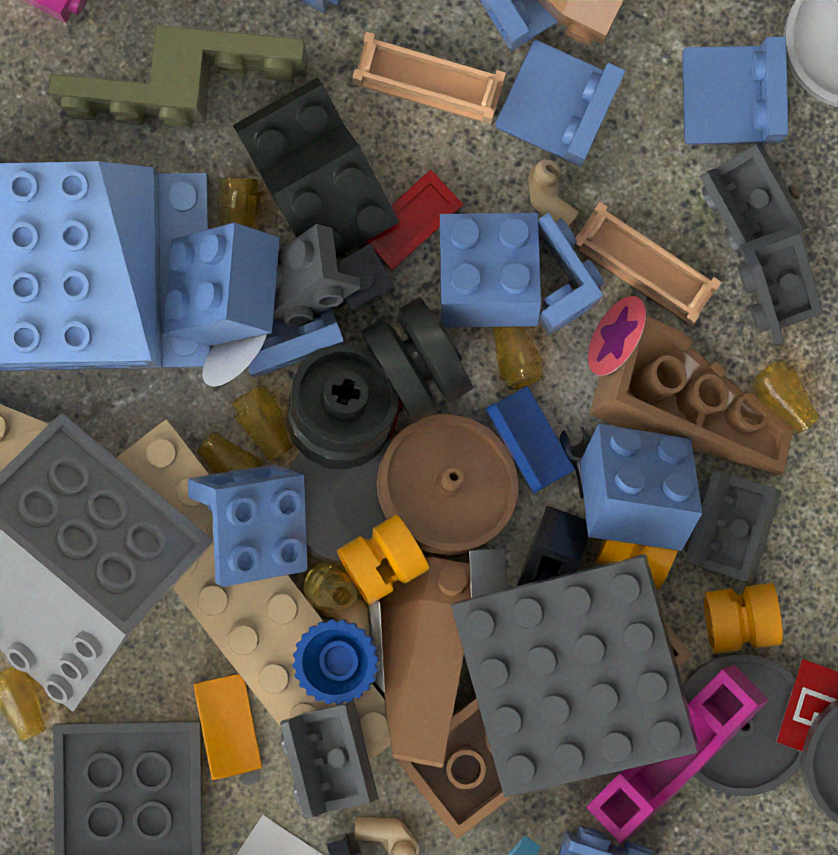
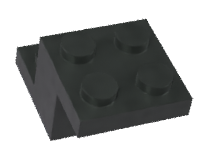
[233,77,399,258]

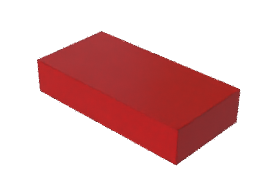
[366,169,464,272]

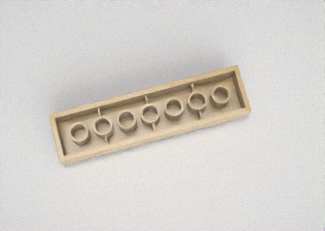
[116,419,391,761]

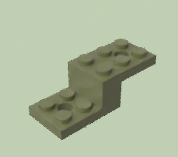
[48,25,308,130]

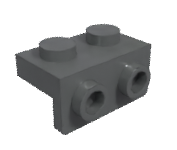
[700,143,809,255]
[273,224,360,327]
[737,225,823,346]
[684,469,782,584]
[280,701,379,819]

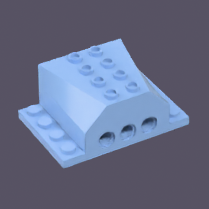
[0,161,211,371]

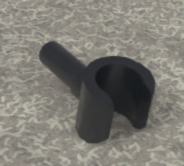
[560,427,591,498]

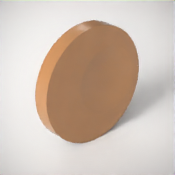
[376,414,519,556]

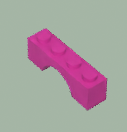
[586,665,769,844]

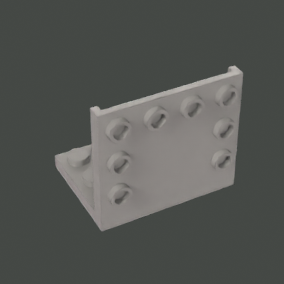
[0,412,214,712]

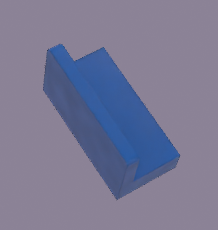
[485,386,575,494]

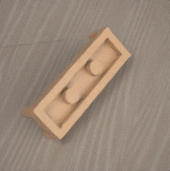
[352,32,506,125]
[574,202,722,325]

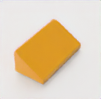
[193,674,262,780]

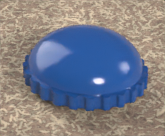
[292,619,380,705]

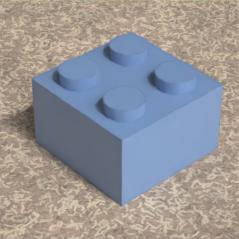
[440,213,541,327]
[163,223,280,346]
[580,424,702,551]

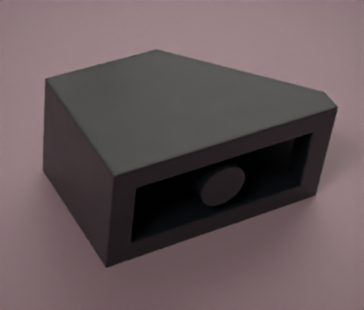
[516,505,588,586]

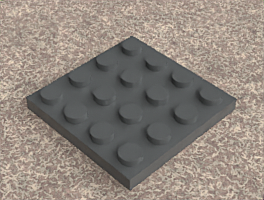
[451,554,700,797]

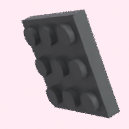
[53,721,203,855]

